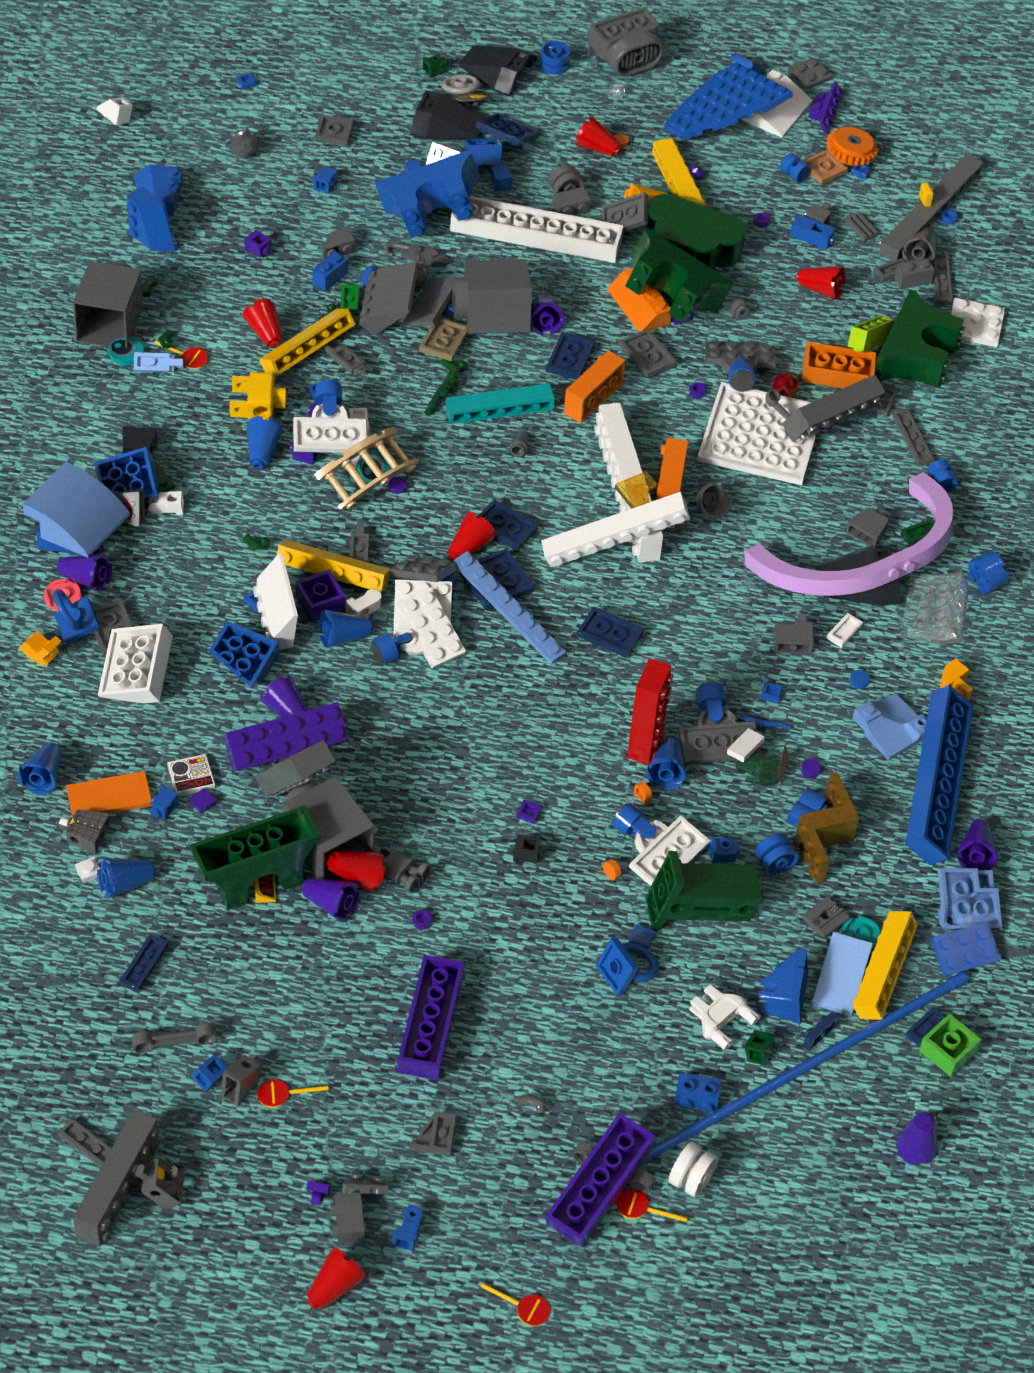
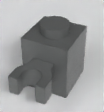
[804,202,831,225]

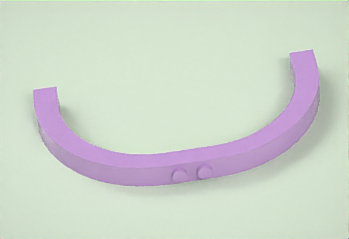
[744,472,953,596]

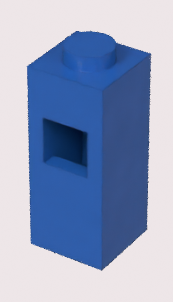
[790,214,836,250]

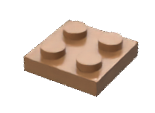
[804,149,848,185]

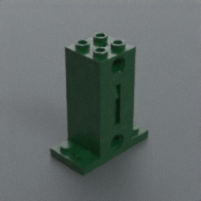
[645,851,763,931]

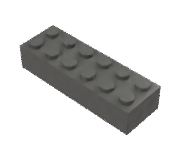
[782,375,886,442]
[254,740,335,797]
[73,1110,160,1247]

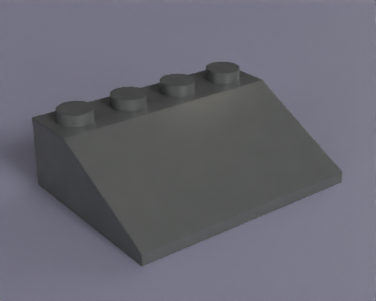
[359,262,419,335]

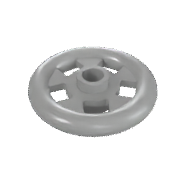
[441,75,480,94]

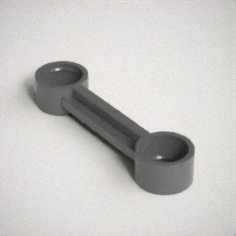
[132,1023,217,1053]
[572,1142,655,1194]

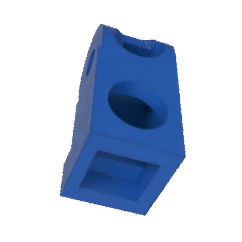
[392,1205,422,1251]

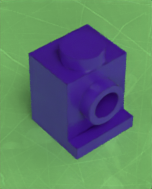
[245,230,272,258]

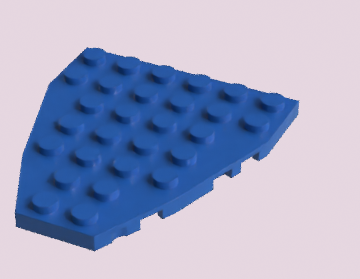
[664,62,793,140]

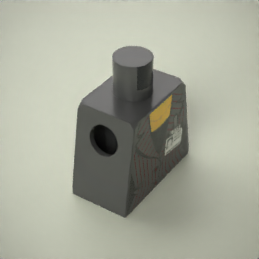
[135,1159,185,1209]

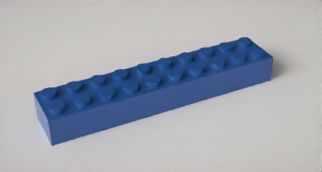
[905,684,973,865]

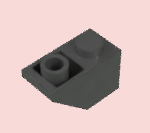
[323,227,355,260]

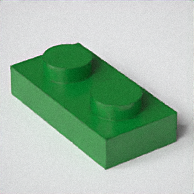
[340,284,359,315]

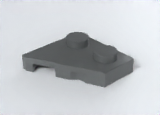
[409,1112,456,1156]
[342,1173,391,1194]

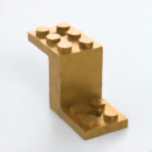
[794,772,859,884]

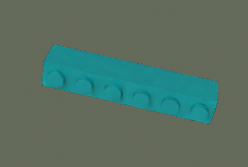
[445,383,555,424]

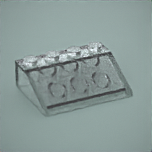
[901,571,969,644]

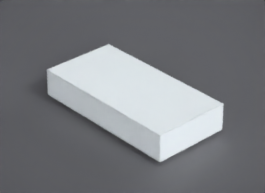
[826,613,863,648]
[727,728,765,762]

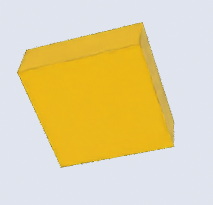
[919,183,933,207]

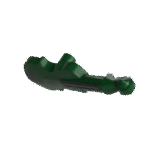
[424,367,461,416]

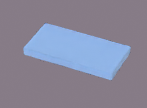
[811,932,873,1016]

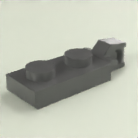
[349,522,369,562]

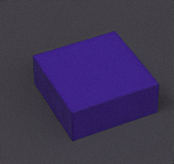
[189,788,217,814]
[516,799,542,824]

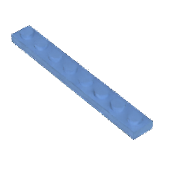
[453,551,566,665]

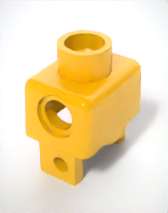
[230,372,286,420]

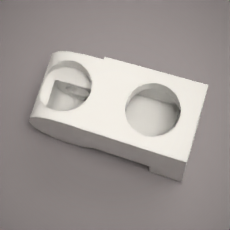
[148,491,184,515]
[346,589,381,617]

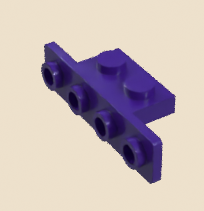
[809,81,843,134]

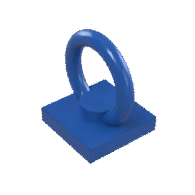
[53,589,100,645]
[595,937,659,996]

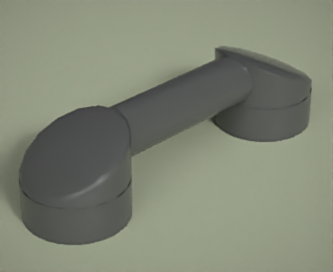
[765,389,791,420]

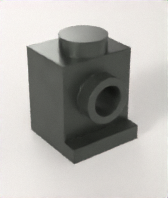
[513,834,544,863]

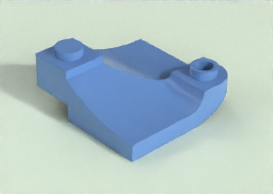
[852,694,927,761]
[938,868,1002,931]

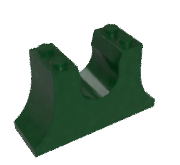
[625,228,734,323]
[875,289,965,388]
[190,805,321,910]

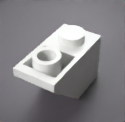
[96,98,133,125]

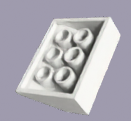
[740,70,813,137]
[253,554,298,650]
[98,624,173,703]

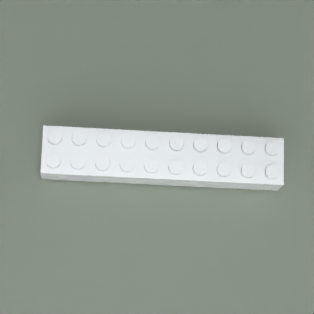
[450,196,623,263]
[594,403,663,563]

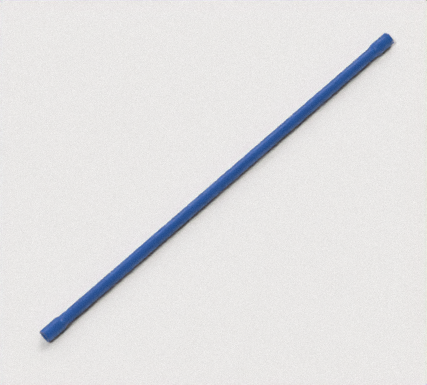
[640,972,968,1167]

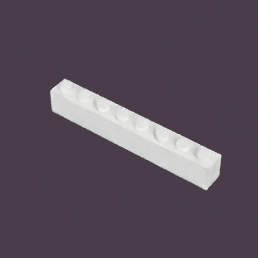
[541,492,690,567]

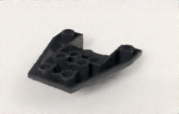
[459,45,538,97]
[410,90,487,140]
[815,545,900,606]

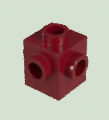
[772,371,799,398]

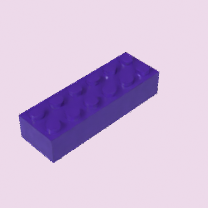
[222,702,349,772]
[397,955,464,1081]
[545,1112,656,1248]

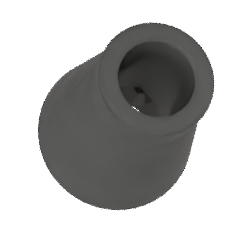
[510,432,528,457]

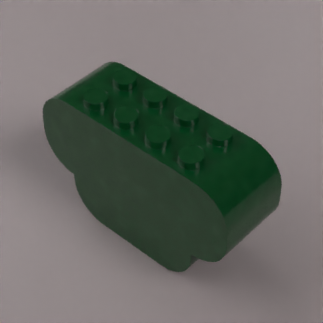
[645,194,746,270]

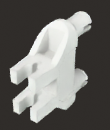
[689,985,761,1051]

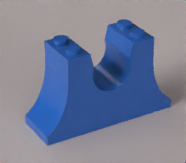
[375,149,481,238]

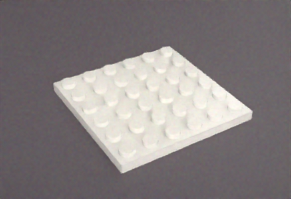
[697,382,816,485]

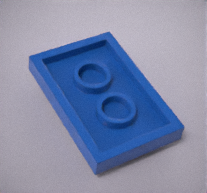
[930,922,1001,977]

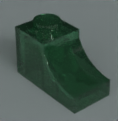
[736,754,777,786]

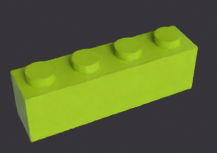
[848,315,895,352]

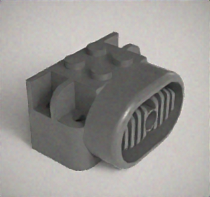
[587,7,664,76]

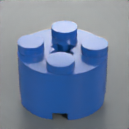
[967,551,1009,594]

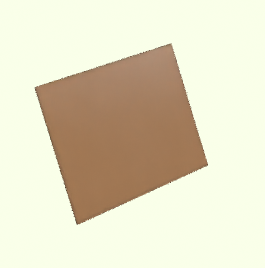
[777,743,789,784]

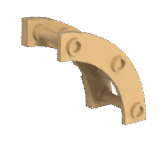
[315,427,419,509]

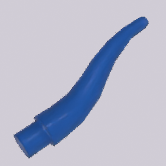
[738,715,792,729]

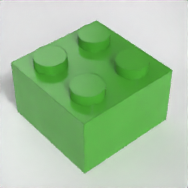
[919,1013,982,1077]

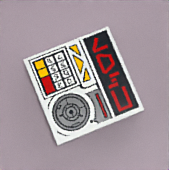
[167,754,215,796]

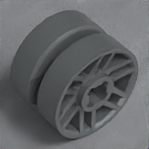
[549,165,585,194]

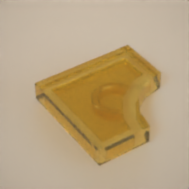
[615,471,656,509]

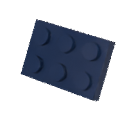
[546,332,595,380]
[477,500,538,551]
[576,606,644,658]

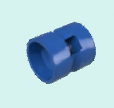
[780,153,811,183]
[927,459,958,492]

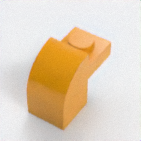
[19,630,61,665]
[940,658,973,701]

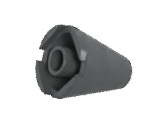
[902,228,937,264]

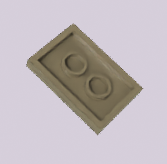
[419,317,468,361]

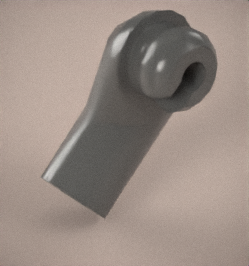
[517,1095,547,1113]

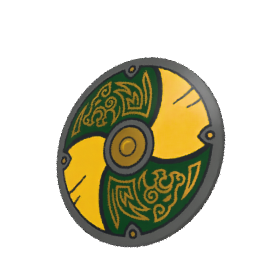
[451,93,490,108]

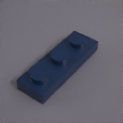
[119,934,168,993]

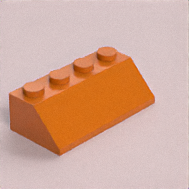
[607,267,671,332]

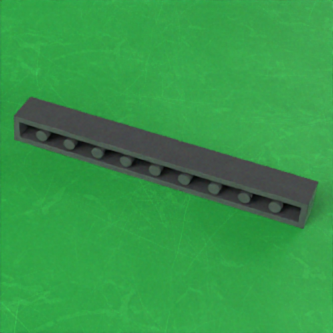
[879,154,983,261]

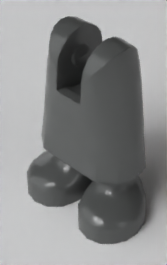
[380,846,433,894]

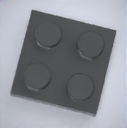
[788,57,833,90]
[315,115,354,146]

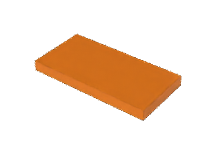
[66,771,151,817]

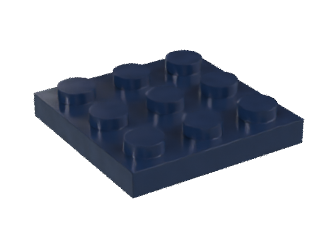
[475,113,540,146]
[458,548,535,611]

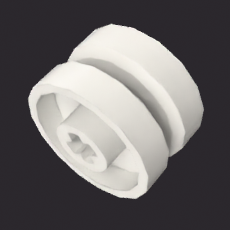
[668,1141,719,1198]

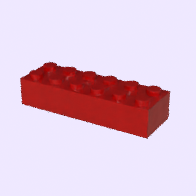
[627,658,673,765]

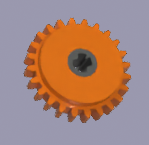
[826,127,878,166]

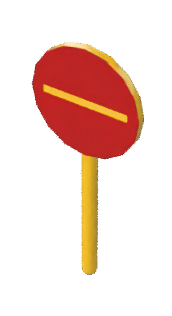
[155,341,208,369]
[257,1079,329,1108]
[616,1190,688,1222]
[481,1283,550,1326]

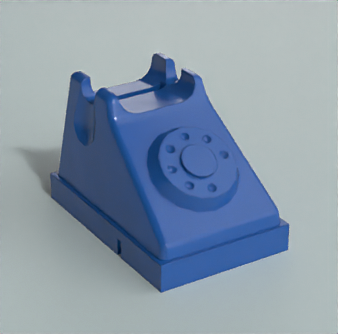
[759,949,809,1024]

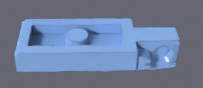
[134,352,184,372]

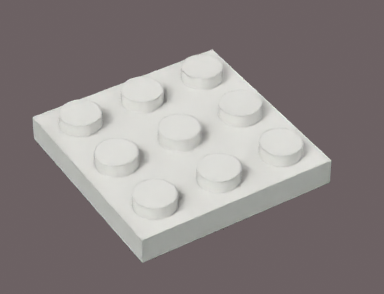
[951,298,1005,347]
[393,580,452,636]

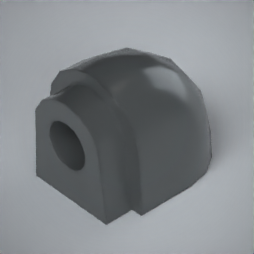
[728,298,749,320]

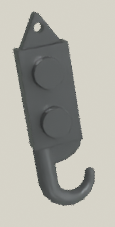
[384,242,450,267]
[322,338,366,375]

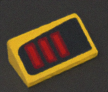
[255,874,276,903]

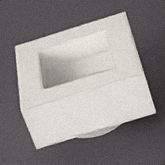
[75,857,100,883]

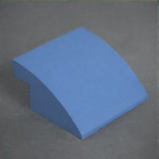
[23,462,130,558]

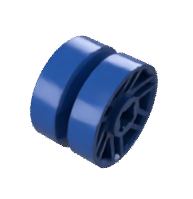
[540,41,570,75]
[755,833,799,876]

